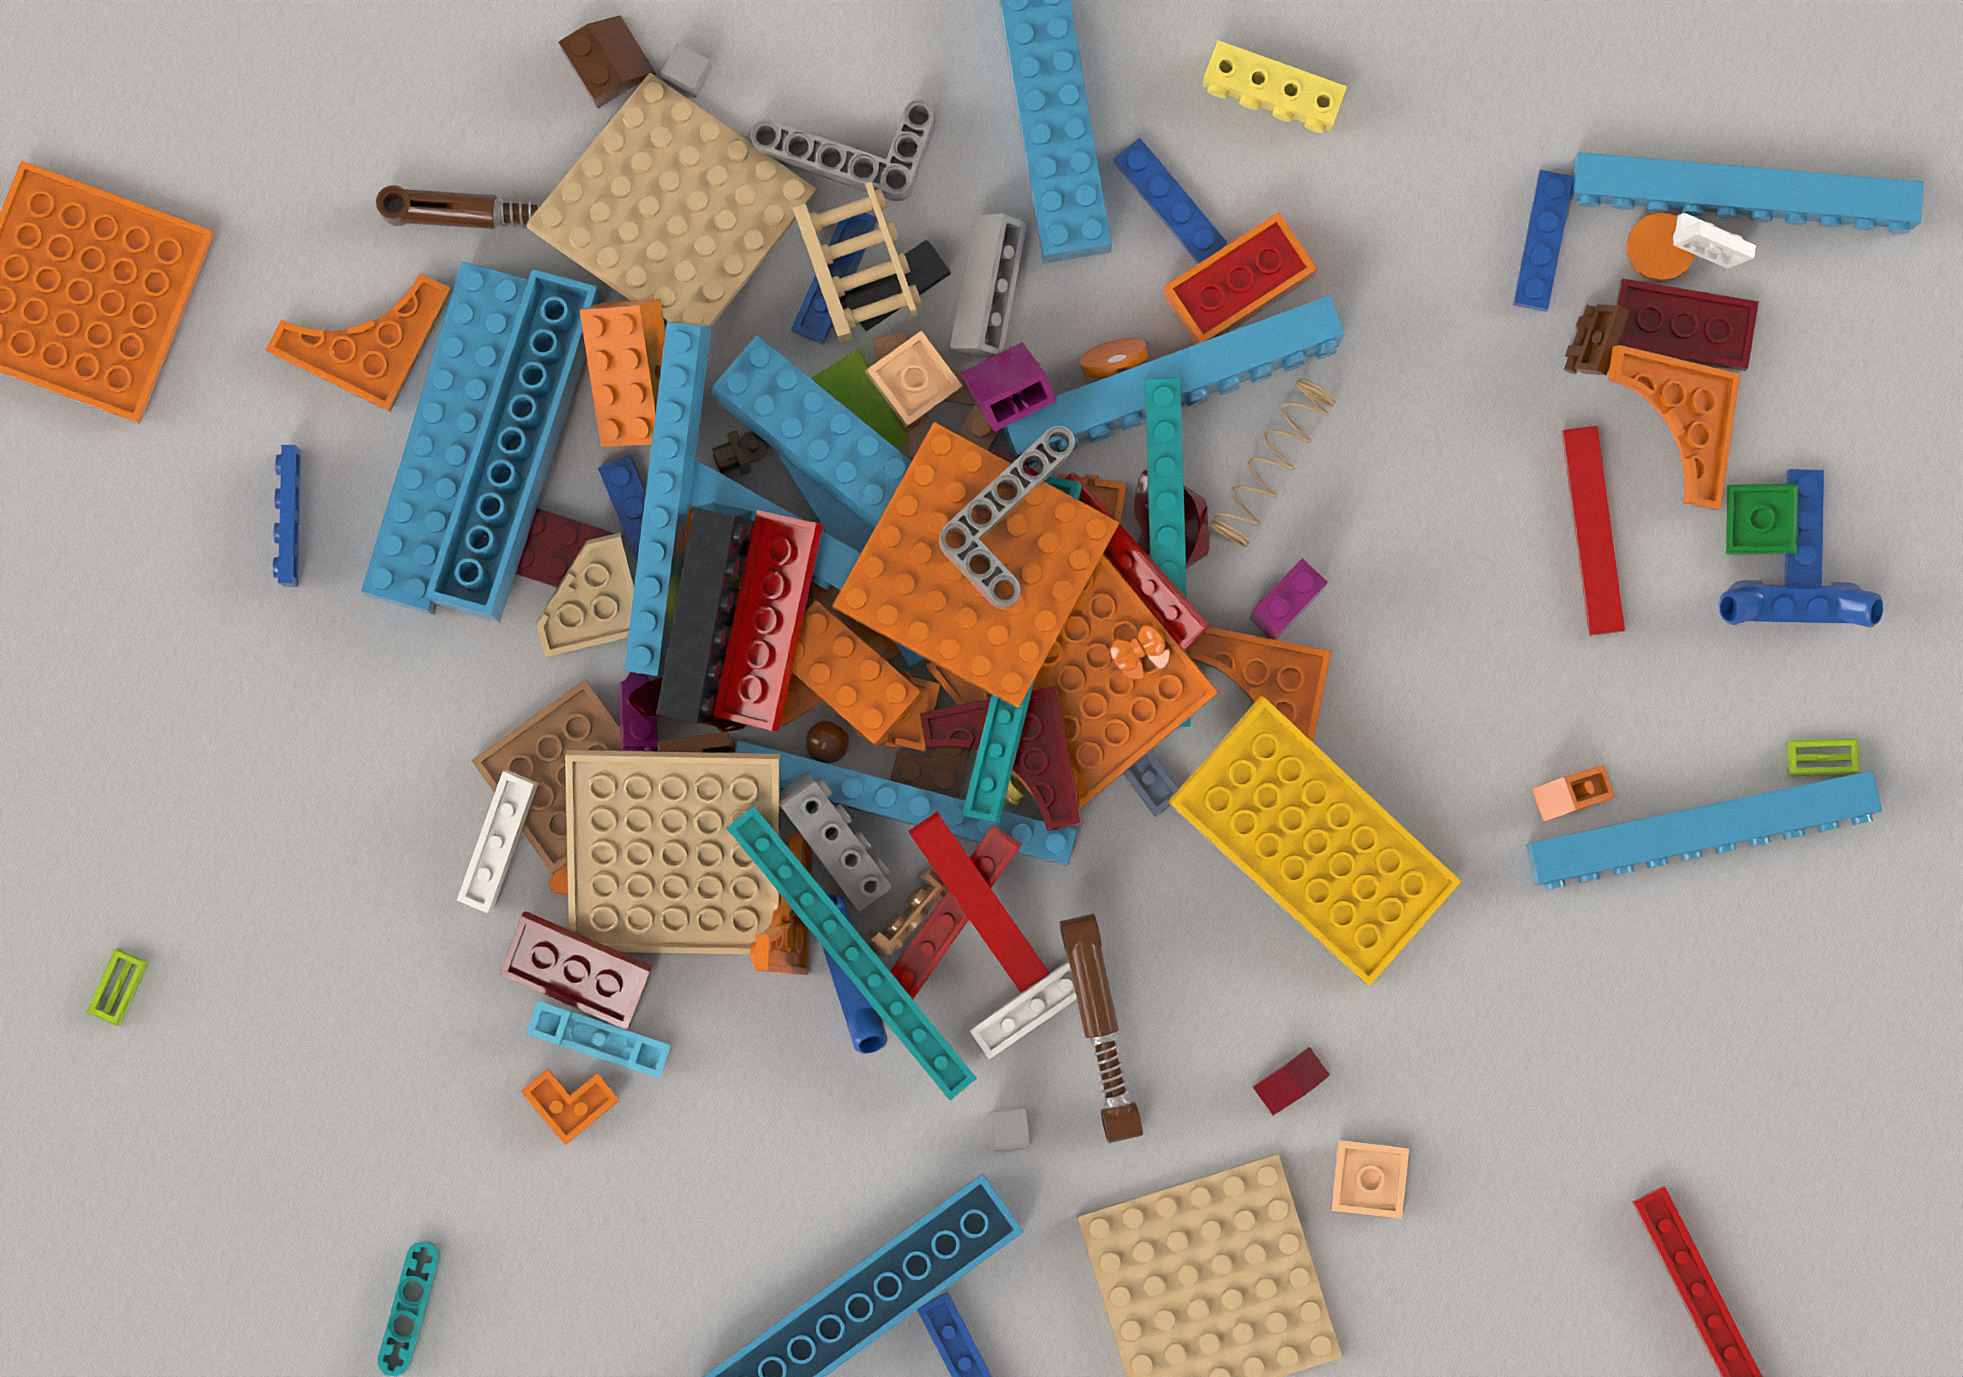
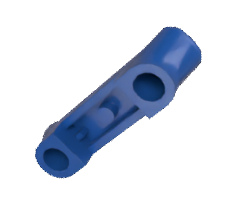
[1718,580,1884,628]
[821,894,888,1054]

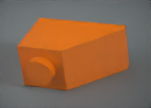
[1532,765,1615,822]

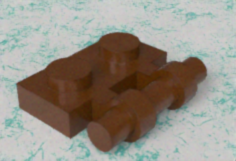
[1563,304,1629,375]

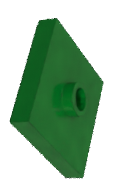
[1726,484,1799,555]

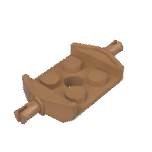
[864,864,947,956]

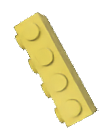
[1202,40,1347,133]

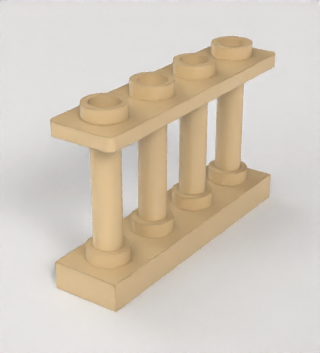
[793,182,922,343]

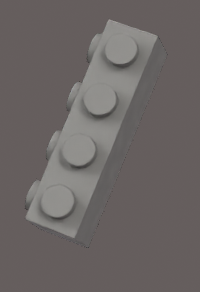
[950,214,1027,357]
[779,772,893,912]

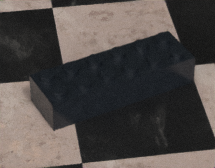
[656,502,754,724]

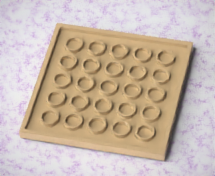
[527,73,817,326]
[565,750,780,955]
[1077,1154,1343,1377]

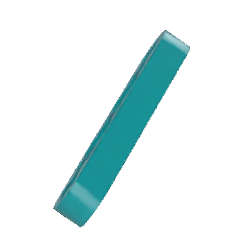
[378,1241,440,1377]

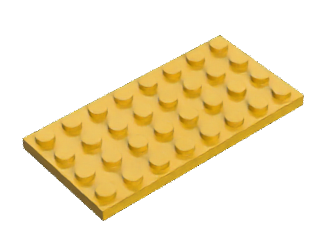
[1168,696,1462,987]

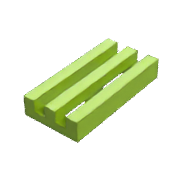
[1786,739,1859,776]
[86,948,149,1026]

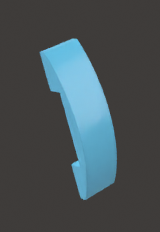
[526,1001,671,1078]

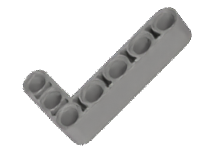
[750,99,935,201]
[939,426,1075,610]

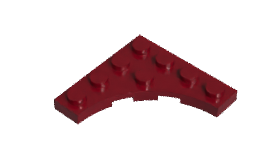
[920,686,1082,831]

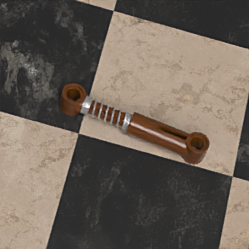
[376,185,541,229]
[1059,913,1143,1144]

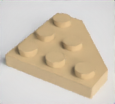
[536,532,634,658]

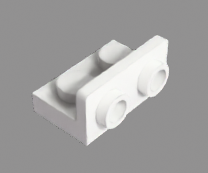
[1673,213,1756,269]

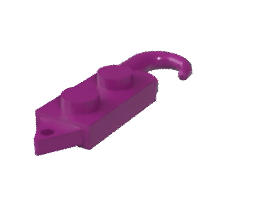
[619,672,658,752]

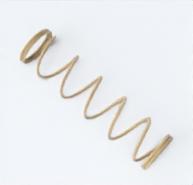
[1210,378,1336,547]

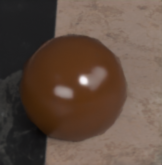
[806,720,849,764]

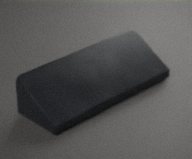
[843,240,951,332]

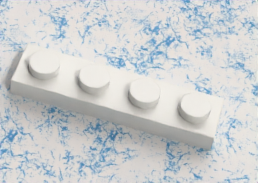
[457,770,538,913]
[968,960,1077,1059]

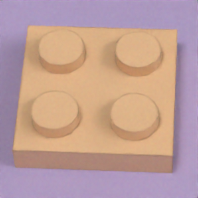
[865,330,963,428]
[1331,1140,1409,1219]

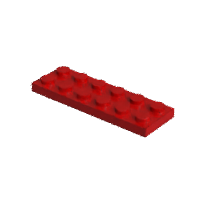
[713,510,823,731]

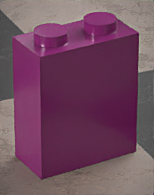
[961,342,1057,432]
[1249,558,1328,640]

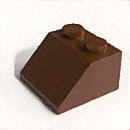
[558,15,656,109]

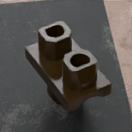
[712,430,769,476]

